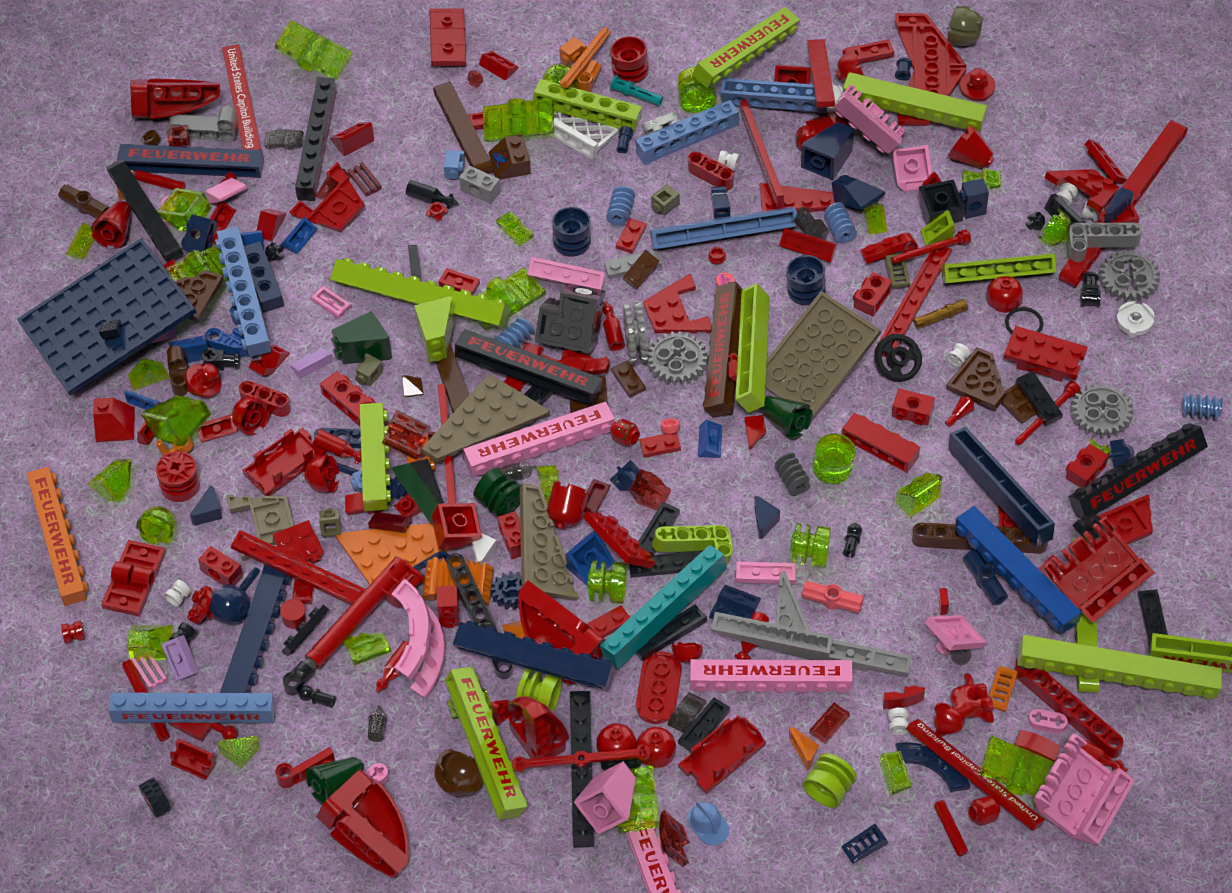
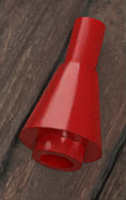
[945,396,975,427]

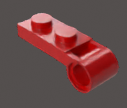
[860,232,918,264]
[275,747,335,788]

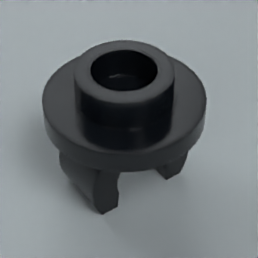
[1025,212,1045,230]
[265,242,284,261]

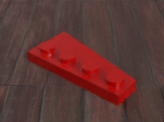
[759,182,835,213]

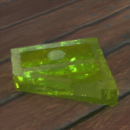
[343,633,391,666]

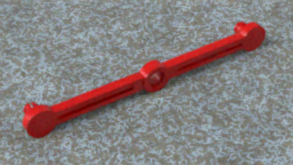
[512,745,650,772]

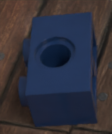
[959,178,989,219]
[181,214,218,257]

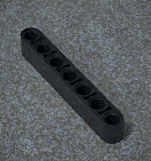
[106,159,184,263]
[447,553,513,679]

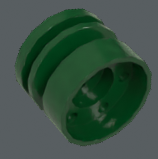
[473,467,521,517]

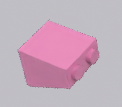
[574,762,636,835]

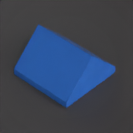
[169,335,208,363]
[565,530,615,585]

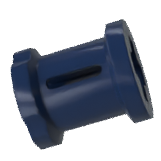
[895,57,912,81]

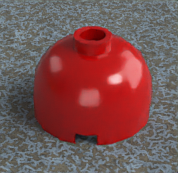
[836,51,864,83]
[986,276,1023,313]
[231,396,270,435]
[304,454,339,493]
[596,723,637,752]
[636,727,676,768]

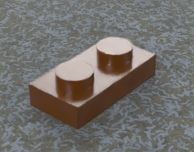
[622,249,660,290]
[611,360,646,398]

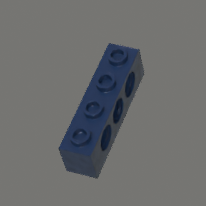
[244,241,284,313]

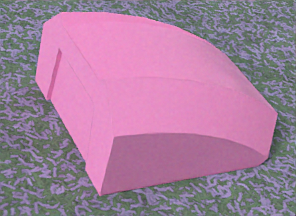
[891,145,932,192]

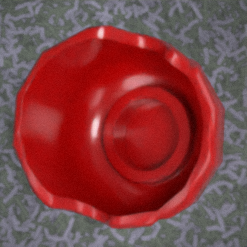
[672,642,703,663]

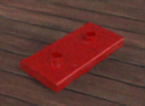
[429,8,466,67]

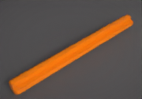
[560,27,611,89]

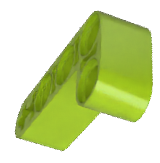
[652,525,733,565]

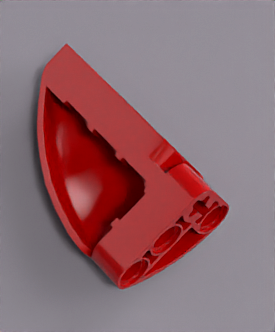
[130,78,220,119]
[518,580,605,685]
[505,696,569,759]
[316,770,409,878]

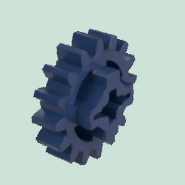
[491,571,522,609]

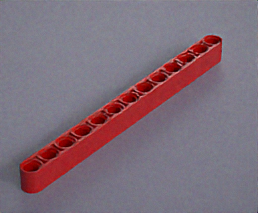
[1059,120,1188,287]

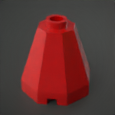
[948,124,994,169]

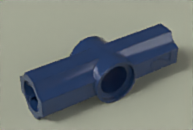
[963,550,1008,606]

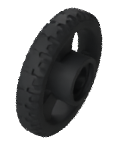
[874,334,922,382]

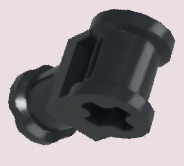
[1080,271,1101,308]
[201,348,240,371]

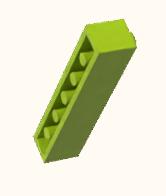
[941,253,1057,283]
[360,403,391,511]

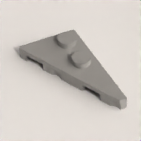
[775,571,810,631]

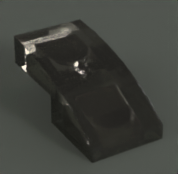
[264,129,304,150]
[794,207,830,240]
[667,692,706,733]

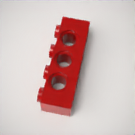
[320,370,389,428]

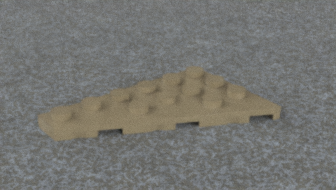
[421,374,549,462]

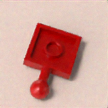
[168,690,238,742]

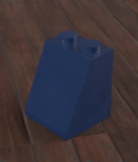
[801,122,854,180]

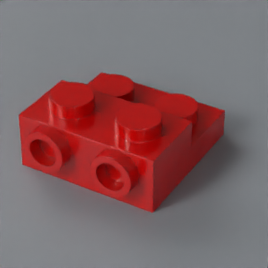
[272,520,324,564]

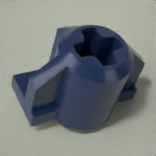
[1108,439,1134,468]
[609,460,642,491]

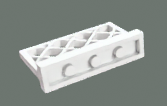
[536,110,619,160]

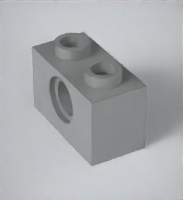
[459,165,501,204]

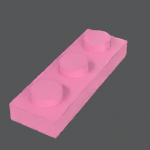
[736,562,796,584]

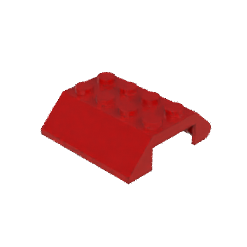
[1043,516,1155,624]

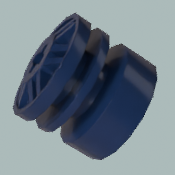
[552,207,591,256]
[786,255,826,305]

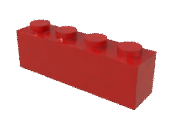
[842,412,920,473]

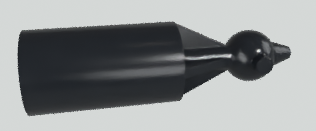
[405,180,459,209]

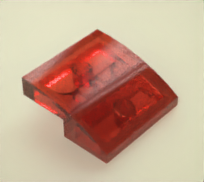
[382,410,431,460]
[659,810,690,867]

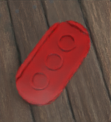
[636,651,682,724]

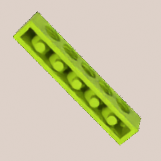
[533,79,642,133]

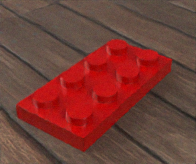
[583,512,656,569]

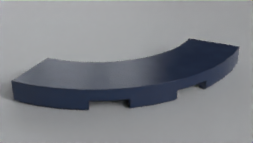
[895,742,970,792]

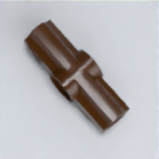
[58,184,110,219]

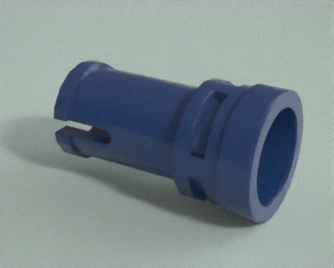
[616,126,634,154]

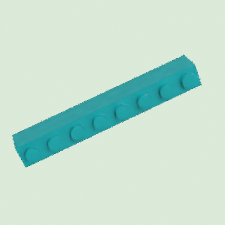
[600,545,727,669]

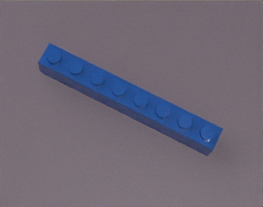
[955,506,1082,634]

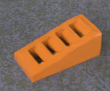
[989,666,1018,712]

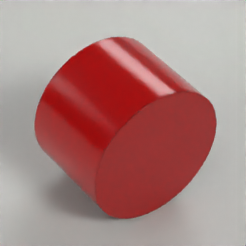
[280,599,307,629]

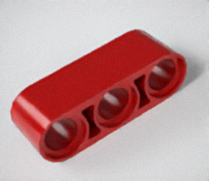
[688,151,734,191]
[239,381,291,417]

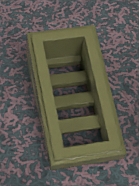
[885,253,911,288]

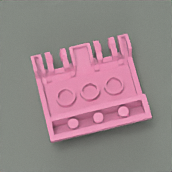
[834,84,905,154]
[1034,734,1135,845]

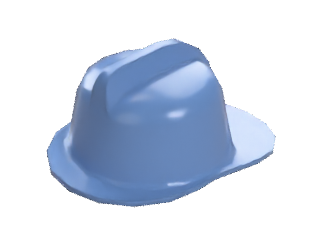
[687,801,729,845]

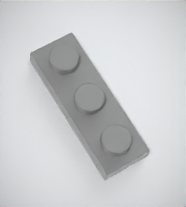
[604,249,662,279]

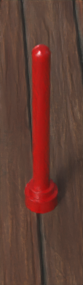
[892,229,971,264]
[1015,380,1081,445]

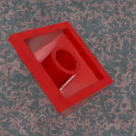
[330,122,375,156]

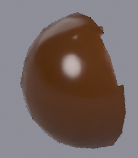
[434,749,483,797]

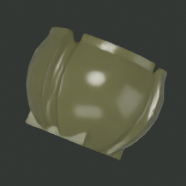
[947,6,983,46]

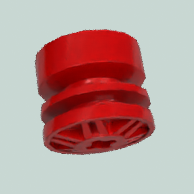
[610,36,649,83]
[156,451,200,502]

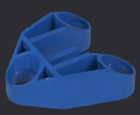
[205,306,248,358]

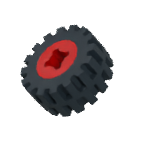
[139,777,171,817]

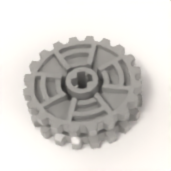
[623,302,648,365]

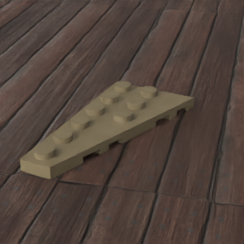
[520,483,579,601]

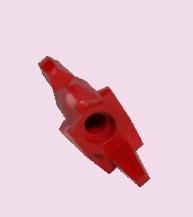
[540,349,610,375]

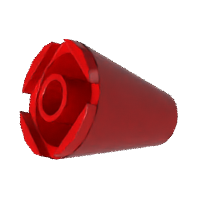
[91,201,132,249]

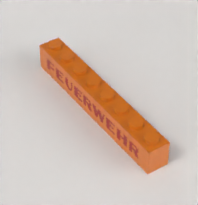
[26,466,89,606]

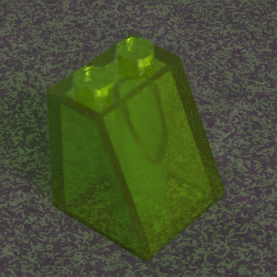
[141,395,211,446]

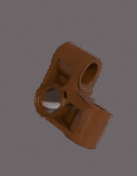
[167,346,189,397]

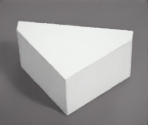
[471,533,497,566]

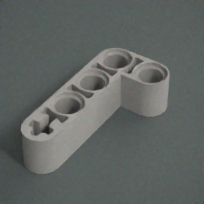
[167,106,238,141]
[1068,223,1142,262]

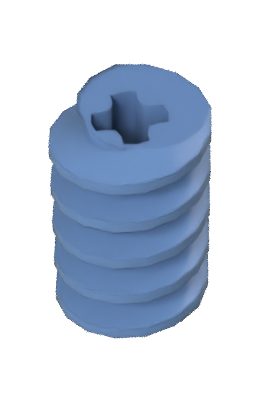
[606,186,635,226]
[824,202,857,244]
[494,317,535,348]
[1182,393,1223,421]

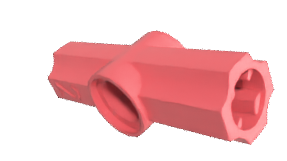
[802,581,864,613]

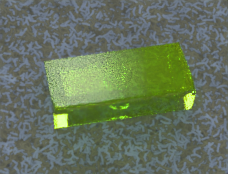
[65,222,94,259]
[879,751,912,795]

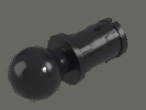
[843,523,862,558]
[298,685,336,708]

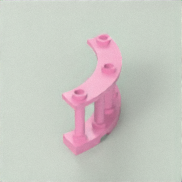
[392,579,445,699]

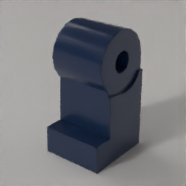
[711,186,730,219]

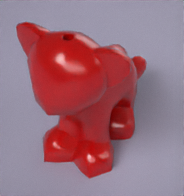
[934,673,994,737]

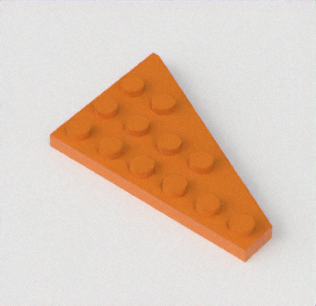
[335,523,452,585]

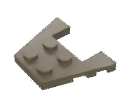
[226,495,294,561]

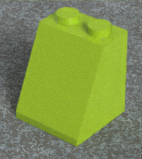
[414,296,454,362]

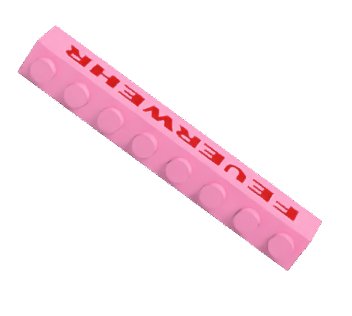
[463,402,615,477]
[690,659,853,693]
[624,812,681,893]

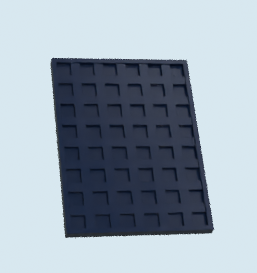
[17,238,197,396]

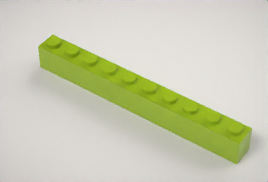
[330,258,510,329]
[1017,634,1222,699]

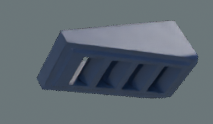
[1104,187,1134,223]
[841,823,889,864]

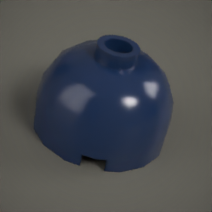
[210,584,250,625]

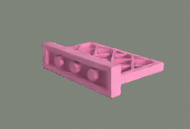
[527,257,605,290]

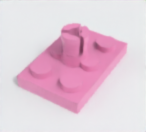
[925,615,987,656]

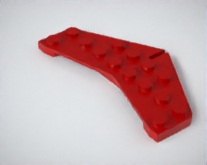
[895,13,967,125]

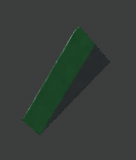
[391,458,444,524]

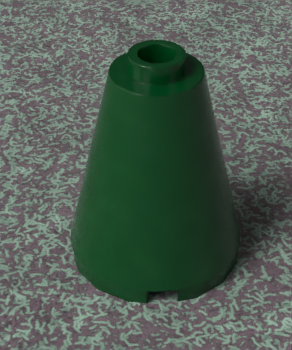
[760,395,813,439]
[305,757,364,805]

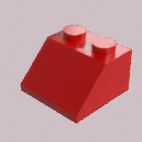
[431,503,482,549]

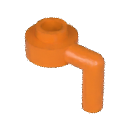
[155,435,193,456]

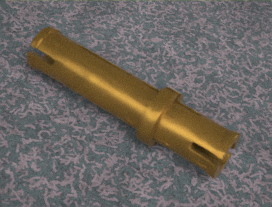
[913,299,969,330]

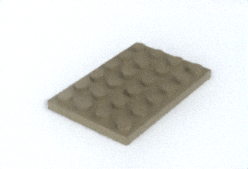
[765,291,881,421]

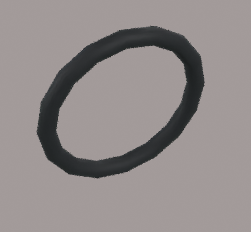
[1005,307,1044,334]

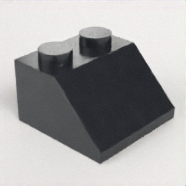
[919,179,965,225]

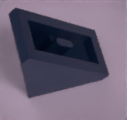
[190,485,222,526]
[754,496,780,539]

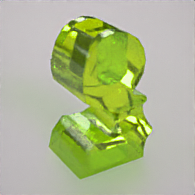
[536,465,559,503]

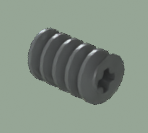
[775,452,810,496]

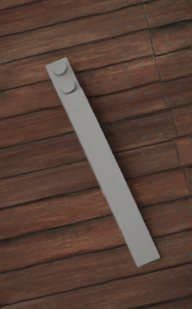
[711,612,912,677]

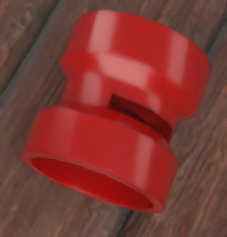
[61,620,85,644]

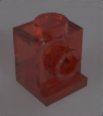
[168,124,190,147]

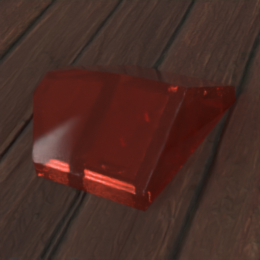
[629,469,671,510]

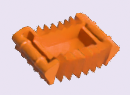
[422,557,494,606]

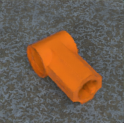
[577,59,601,92]

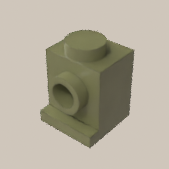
[651,184,680,215]
[355,353,383,387]
[319,508,341,537]

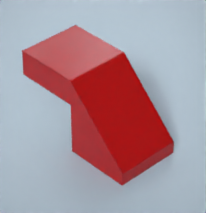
[248,345,290,376]

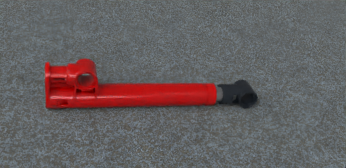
[283,556,425,696]

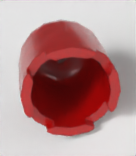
[547,481,591,530]

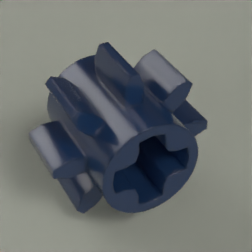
[387,476,408,499]

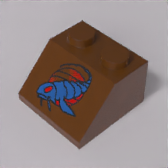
[488,134,531,180]

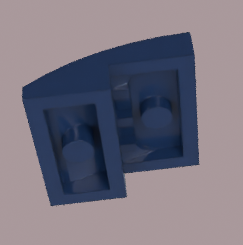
[709,585,761,619]

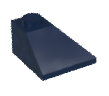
[832,175,885,210]

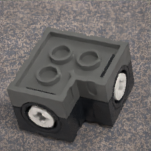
[535,283,606,354]

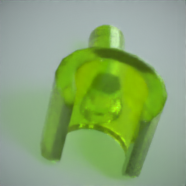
[1089,438,1111,454]

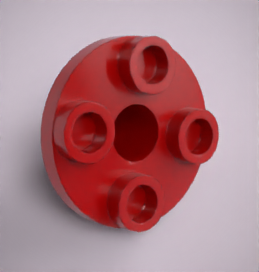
[960,68,995,102]
[185,363,221,398]
[187,585,215,625]

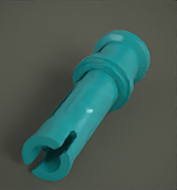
[610,75,664,107]

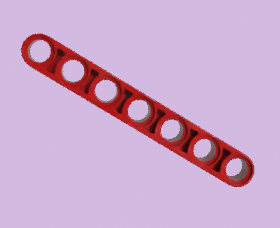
[1014,658,1124,758]

